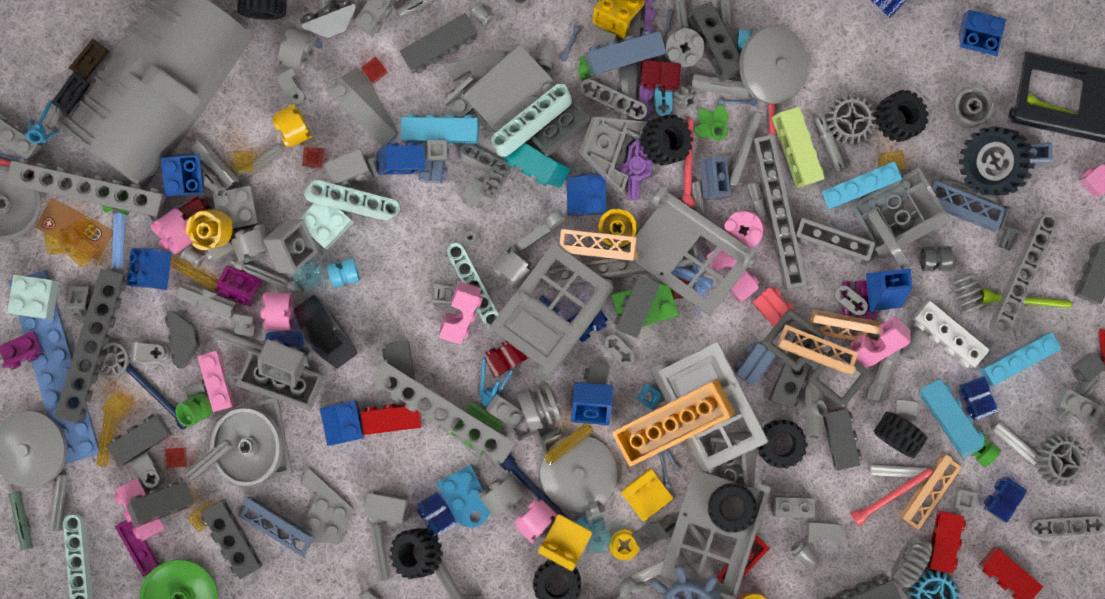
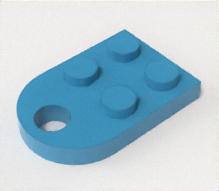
[437,465,490,528]

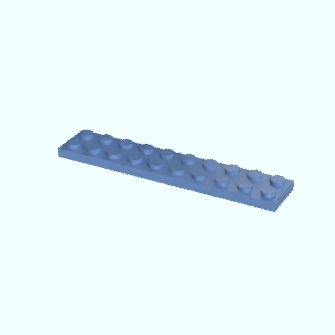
[8,270,101,464]

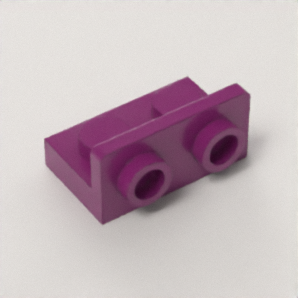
[216,265,262,306]
[0,331,44,370]

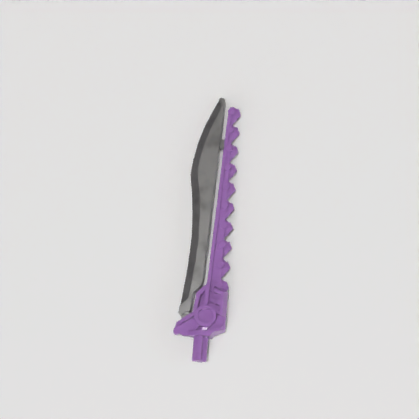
[615,0,656,201]

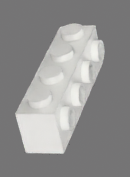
[912,301,989,368]

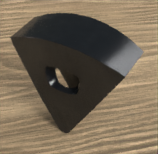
[293,295,358,369]

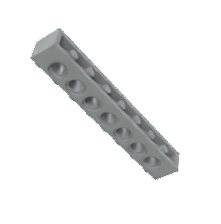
[752,135,807,290]
[6,159,167,218]
[370,360,515,464]

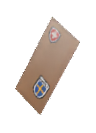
[35,197,113,261]

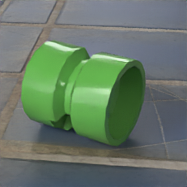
[176,393,213,427]
[971,431,1001,467]

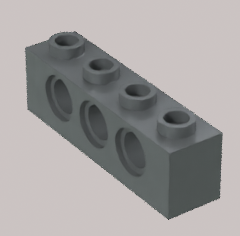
[688,2,740,82]
[768,329,822,409]
[201,499,263,580]

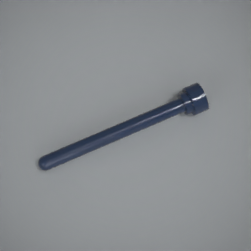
[121,362,187,430]
[500,454,569,519]

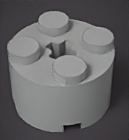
[278,27,317,71]
[663,27,704,67]
[950,87,994,128]
[231,224,269,264]
[492,246,535,288]
[478,472,524,517]

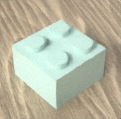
[300,203,354,250]
[7,275,59,320]

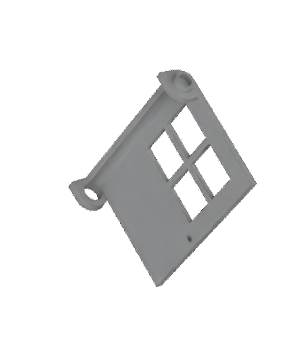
[625,186,758,316]
[489,243,615,382]
[650,342,769,474]
[660,469,770,599]

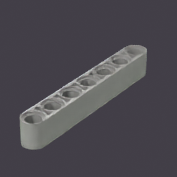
[989,213,1058,335]

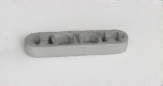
[580,79,649,121]
[1029,515,1105,537]

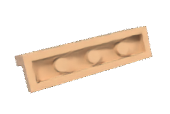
[560,229,639,261]
[807,309,885,341]
[777,325,858,375]
[899,454,962,530]

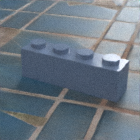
[584,29,666,76]

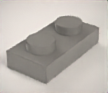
[485,394,524,429]

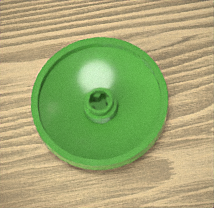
[139,559,219,599]

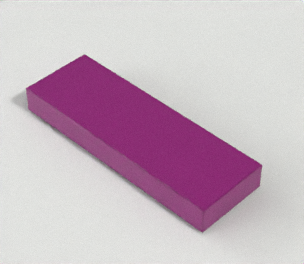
[114,520,160,577]

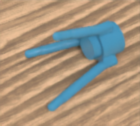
[25,100,59,144]
[479,358,513,406]

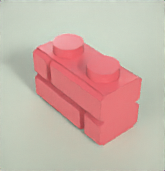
[752,286,795,327]

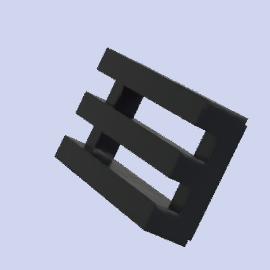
[51,72,91,115]

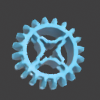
[908,570,961,599]

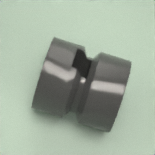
[920,246,953,271]

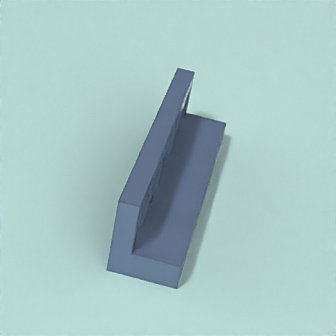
[931,180,1006,232]
[239,497,315,557]

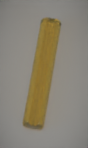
[170,256,217,291]
[96,410,117,467]
[544,423,593,465]

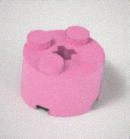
[150,209,192,254]
[724,210,765,248]
[261,292,294,331]
[515,499,558,544]

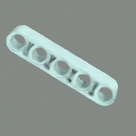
[491,84,572,157]
[304,180,400,221]
[447,243,499,328]
[63,513,93,599]

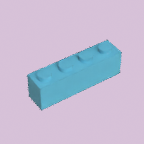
[401,114,480,144]
[822,161,903,209]
[979,332,1061,386]
[920,379,985,459]

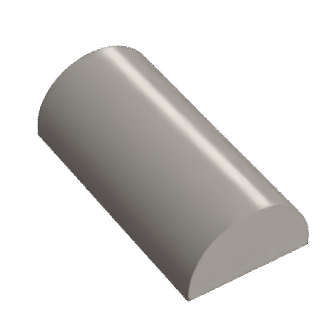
[236,350,323,411]

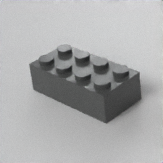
[823,574,902,599]

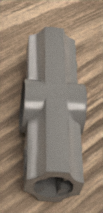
[176,282,237,318]
[801,381,827,441]

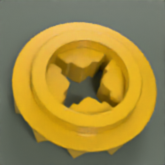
[609,529,639,561]

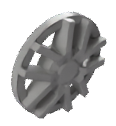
[97,343,130,379]

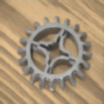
[825,94,877,146]
[1034,434,1087,487]
[891,536,932,588]

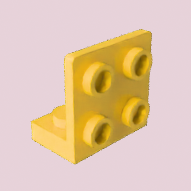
[592,0,645,39]
[620,468,673,521]
[537,514,592,571]

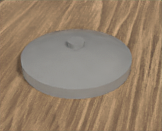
[739,26,808,104]
[0,166,41,242]
[211,408,283,486]
[0,410,68,488]
[540,435,617,512]

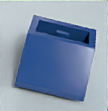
[959,10,1006,56]
[161,154,204,196]
[127,248,172,290]
[866,268,913,312]

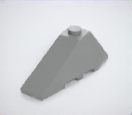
[327,68,397,147]
[710,432,757,487]

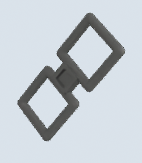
[763,309,870,407]

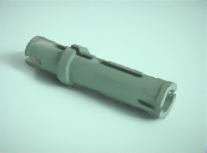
[8,491,33,551]

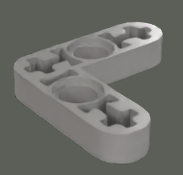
[458,144,511,204]
[867,208,911,269]
[513,210,565,253]

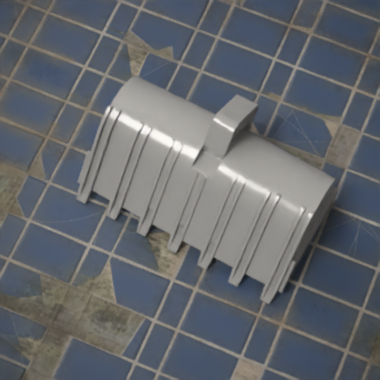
[59,0,253,186]

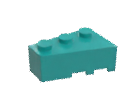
[502,142,571,188]

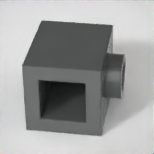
[1071,353,1105,382]
[583,361,610,384]

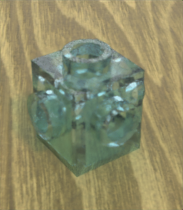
[293,260,322,292]
[587,524,611,553]

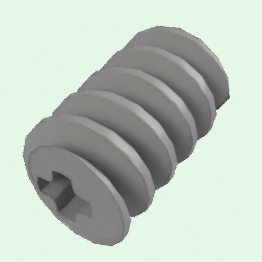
[952,272,984,315]

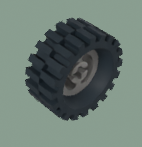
[959,127,1035,195]

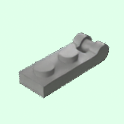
[1055,387,1105,426]

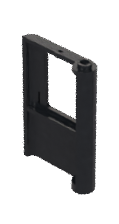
[1008,51,1105,143]

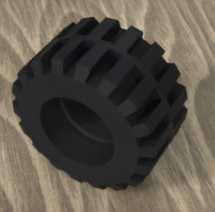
[237,0,286,20]
[875,90,929,142]
[640,114,693,165]
[873,411,928,458]
[757,419,808,469]
[708,483,757,533]
[390,528,443,579]
[533,560,582,599]

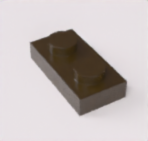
[69,38,109,80]

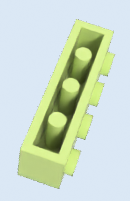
[771,107,825,189]

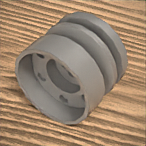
[517,383,562,432]

